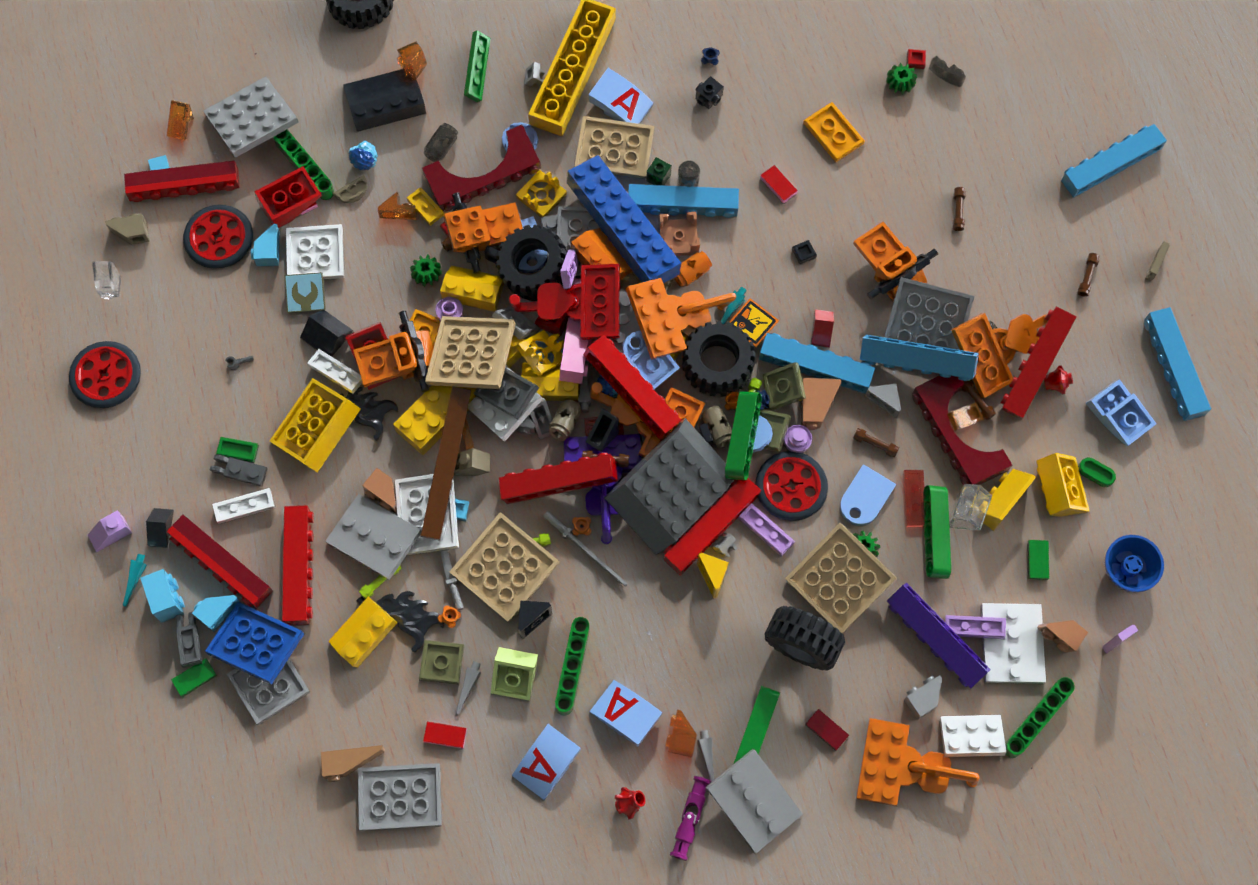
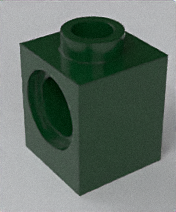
[646,157,672,185]

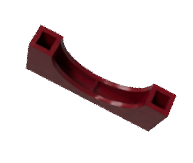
[422,125,541,211]
[912,375,1013,490]

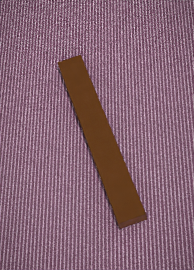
[421,386,471,541]

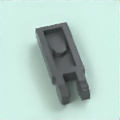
[210,455,267,487]
[176,612,203,668]

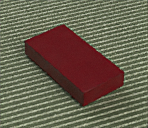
[805,709,849,751]

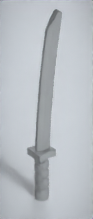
[543,511,628,586]
[440,549,464,611]

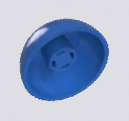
[1104,535,1164,592]

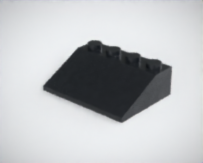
[343,67,426,132]

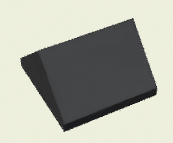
[300,310,353,357]
[518,601,552,640]

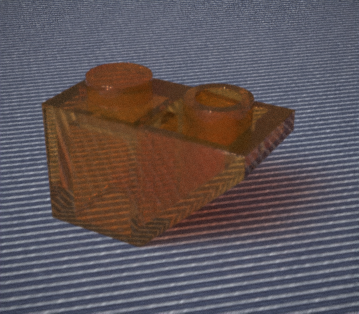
[397,41,427,81]
[665,710,697,757]

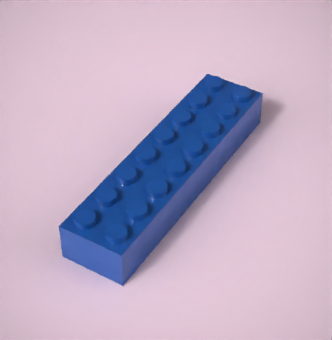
[567,155,681,283]

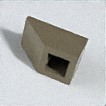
[105,214,150,245]
[454,448,490,476]

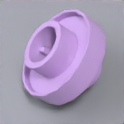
[435,297,463,322]
[784,425,812,453]

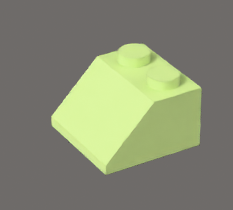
[491,647,538,701]

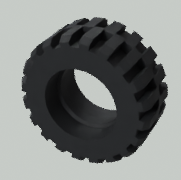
[326,0,394,29]
[496,225,568,300]
[682,321,755,397]
[764,606,845,671]

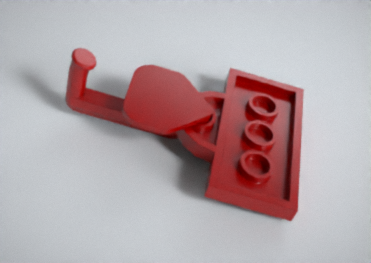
[509,263,620,340]

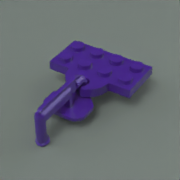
[564,434,641,544]

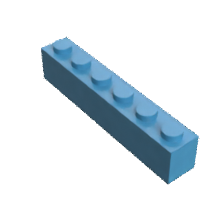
[1061,124,1167,198]
[628,184,739,218]
[1144,307,1211,421]
[759,333,875,394]
[860,335,979,381]

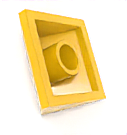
[697,553,729,599]

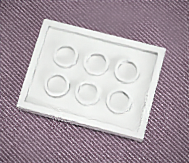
[395,474,459,555]
[981,603,1046,684]

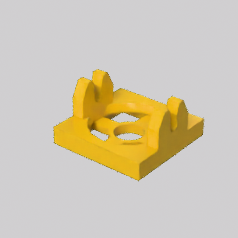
[516,170,567,217]
[516,330,564,377]

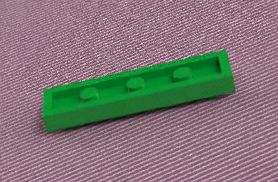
[464,30,491,103]

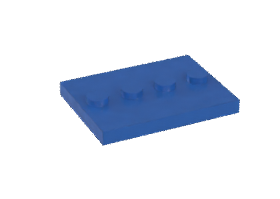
[205,602,304,685]

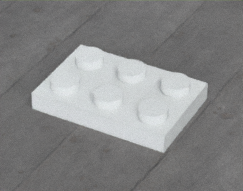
[940,715,1006,757]

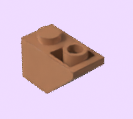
[362,468,397,513]
[1037,620,1088,652]

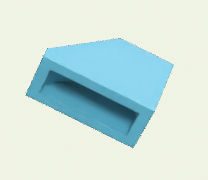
[251,224,280,266]
[192,595,240,632]

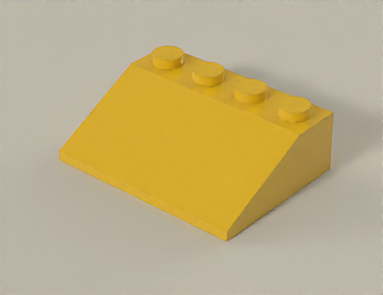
[270,378,361,473]

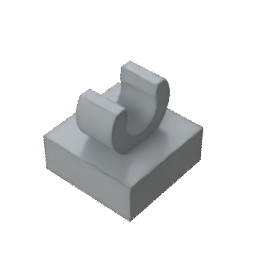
[524,62,546,87]
[710,532,737,557]

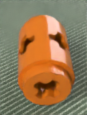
[674,251,712,287]

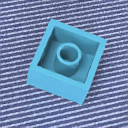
[140,569,185,623]

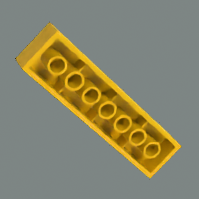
[528,0,616,137]
[393,335,524,456]

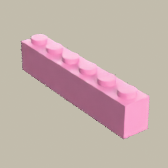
[559,278,592,384]

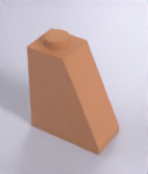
[801,378,841,430]

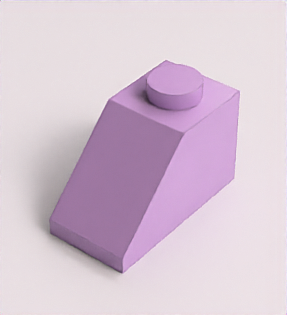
[88,510,132,552]

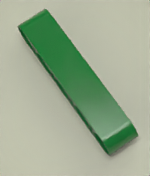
[273,129,334,200]
[725,391,762,480]
[923,485,951,579]
[555,617,590,716]
[1005,677,1075,758]
[733,685,780,764]

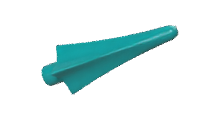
[721,287,747,324]
[123,554,147,607]

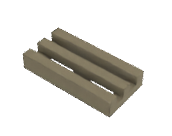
[1145,241,1170,281]

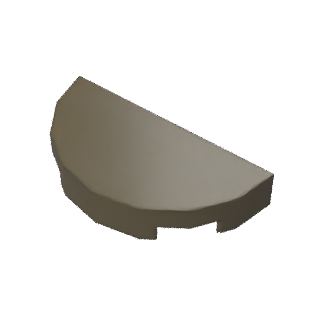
[333,175,367,203]

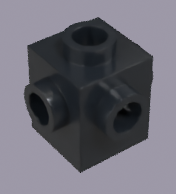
[695,76,724,110]

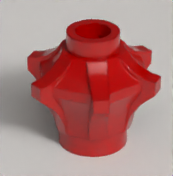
[1044,365,1073,395]
[614,787,646,820]

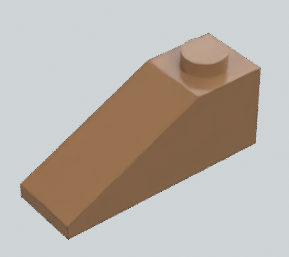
[321,745,385,782]

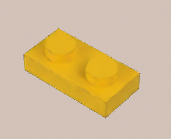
[407,187,444,226]

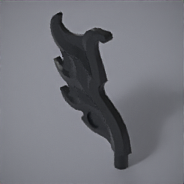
[340,387,398,441]
[356,591,444,653]

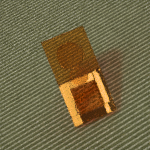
[167,100,194,140]
[378,192,417,220]

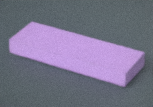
[560,249,579,289]
[738,503,795,557]
[945,615,1006,639]
[1102,625,1138,654]

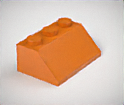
[571,228,632,281]

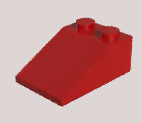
[254,166,322,228]
[345,322,401,390]

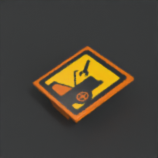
[729,298,779,347]

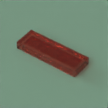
[903,470,926,527]

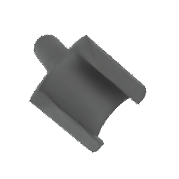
[225,355,254,370]

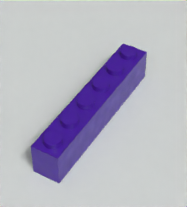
[887,583,991,688]

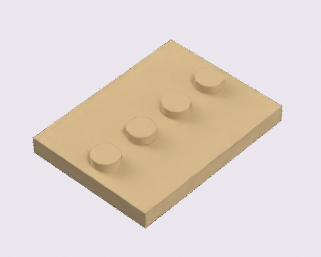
[574,116,655,179]

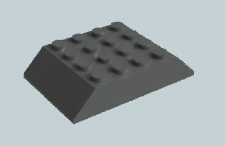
[604,418,733,554]

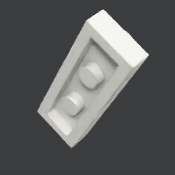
[307,349,363,394]
[212,488,275,524]

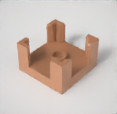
[659,212,700,256]

